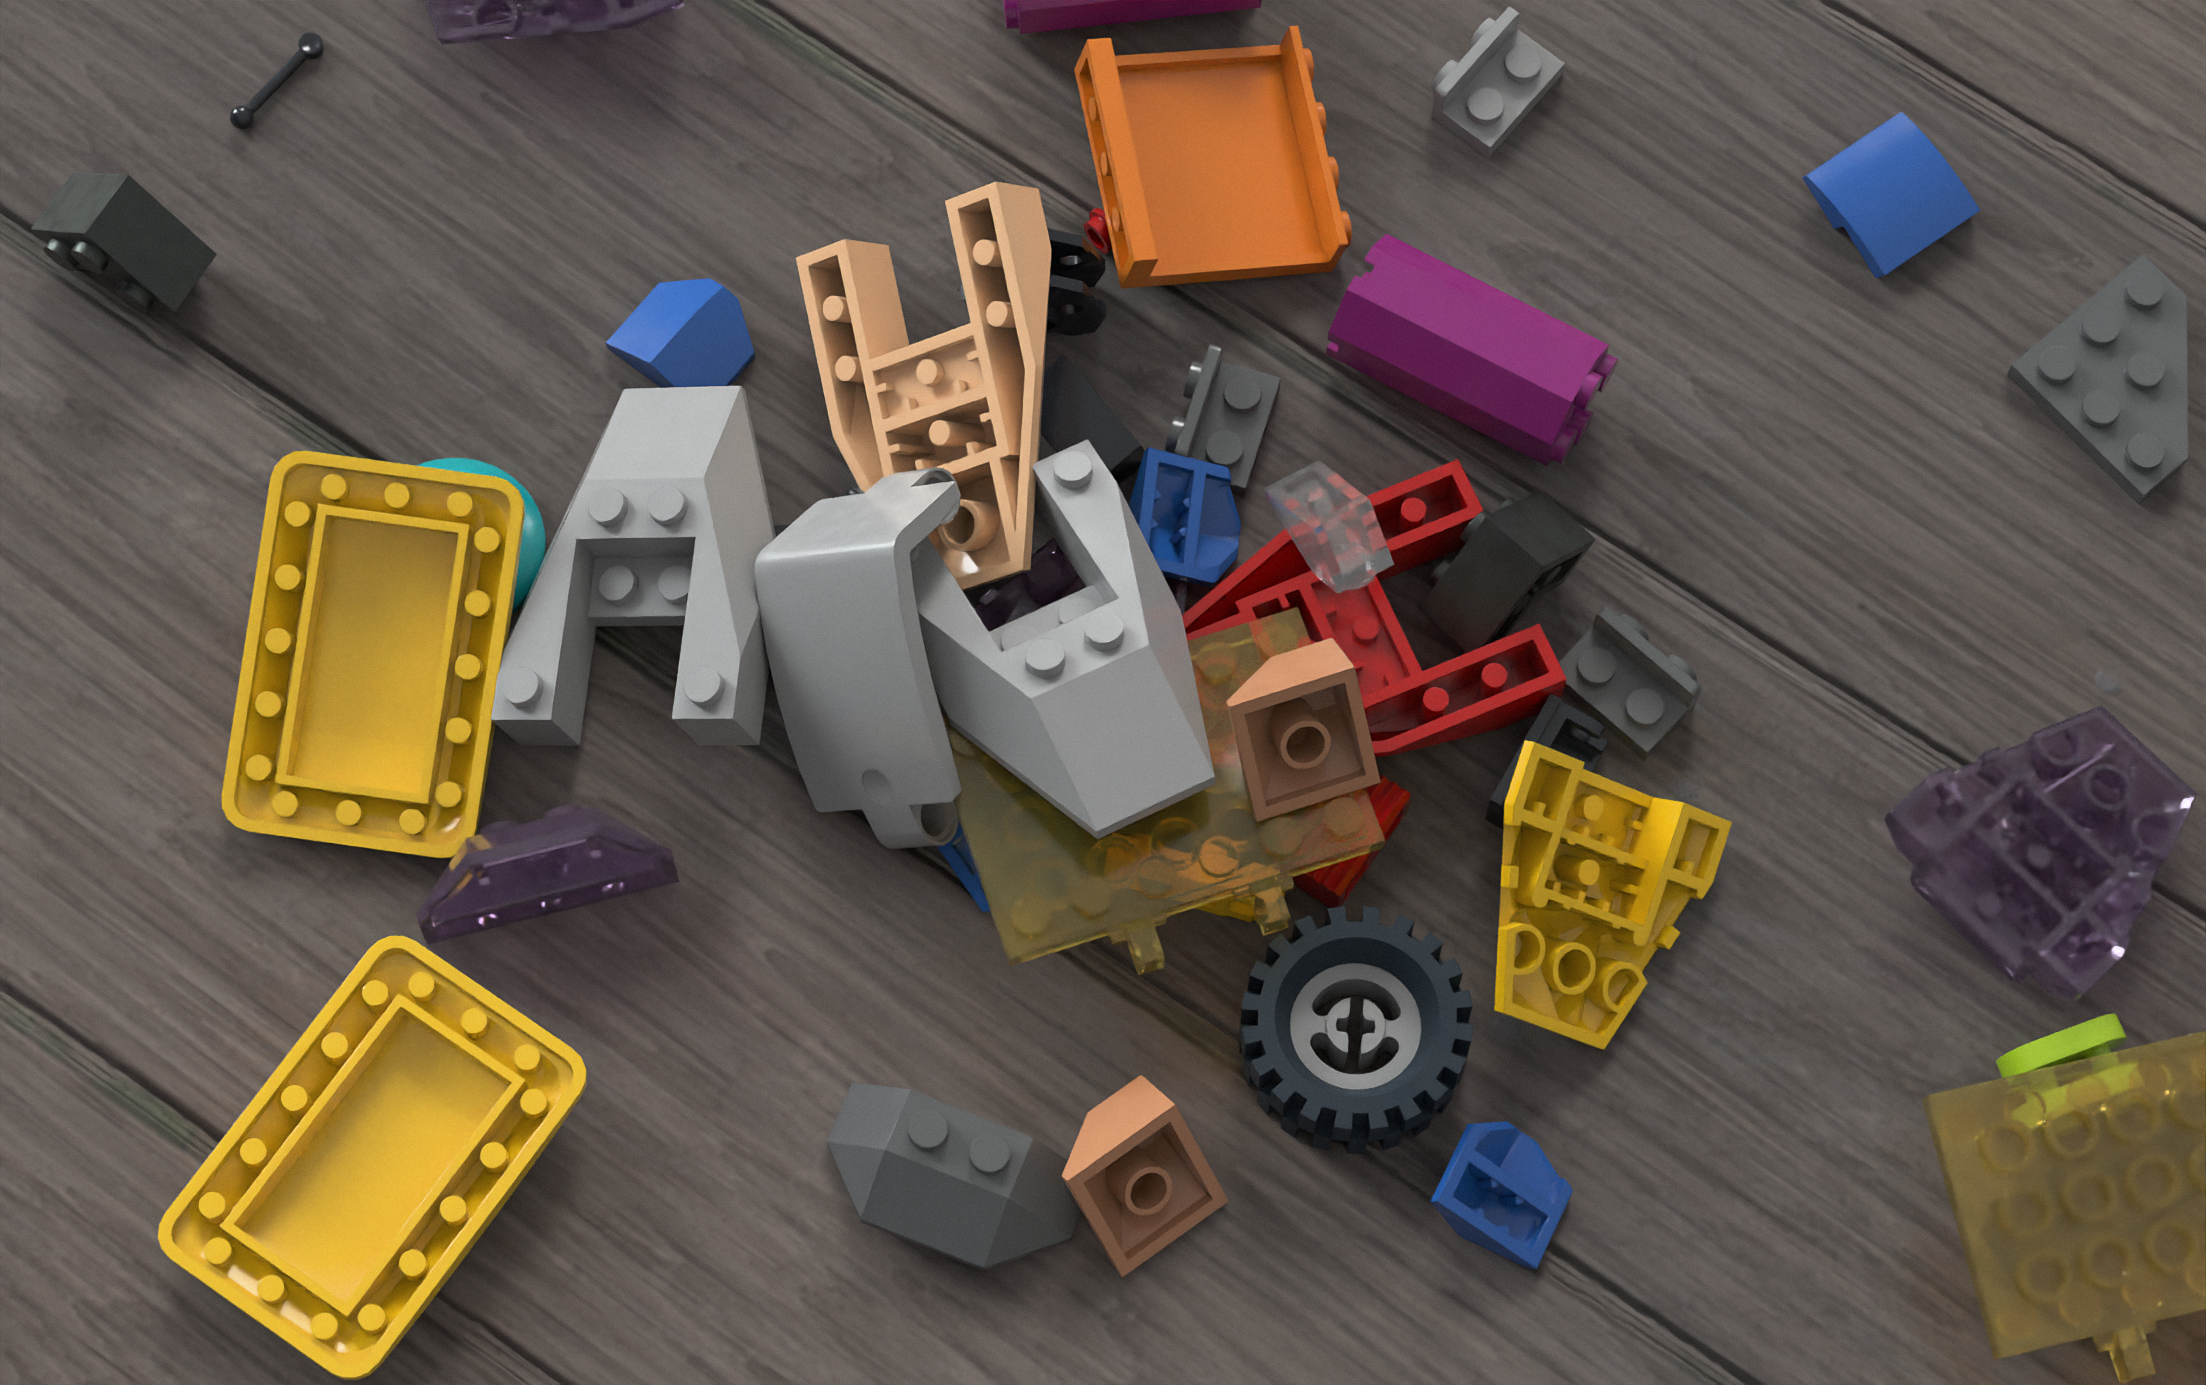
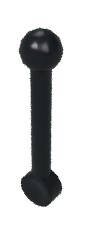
[230,32,324,129]

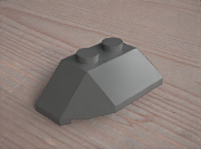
[827,1082,1082,1271]

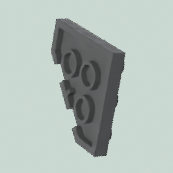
[2007,254,2188,505]

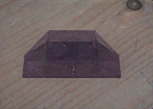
[416,805,680,945]

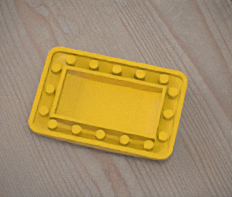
[221,451,525,859]
[158,936,587,1380]

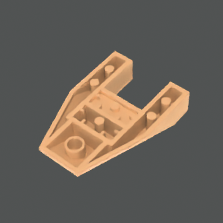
[796,182,1052,592]

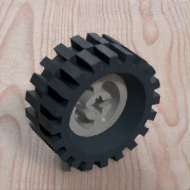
[1239,906,1474,1154]

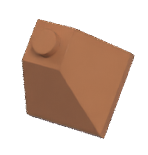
[1226,638,1381,822]
[1062,1075,1229,1278]

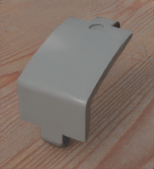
[755,467,962,849]

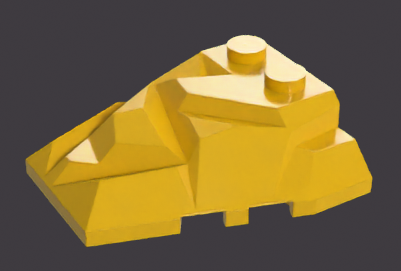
[1494,740,1732,1050]

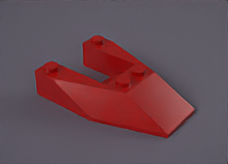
[1182,459,1567,770]

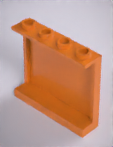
[1074,25,1352,289]

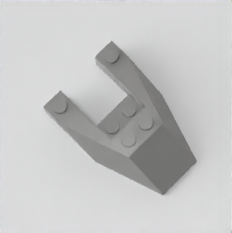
[491,386,776,746]
[910,439,1216,839]

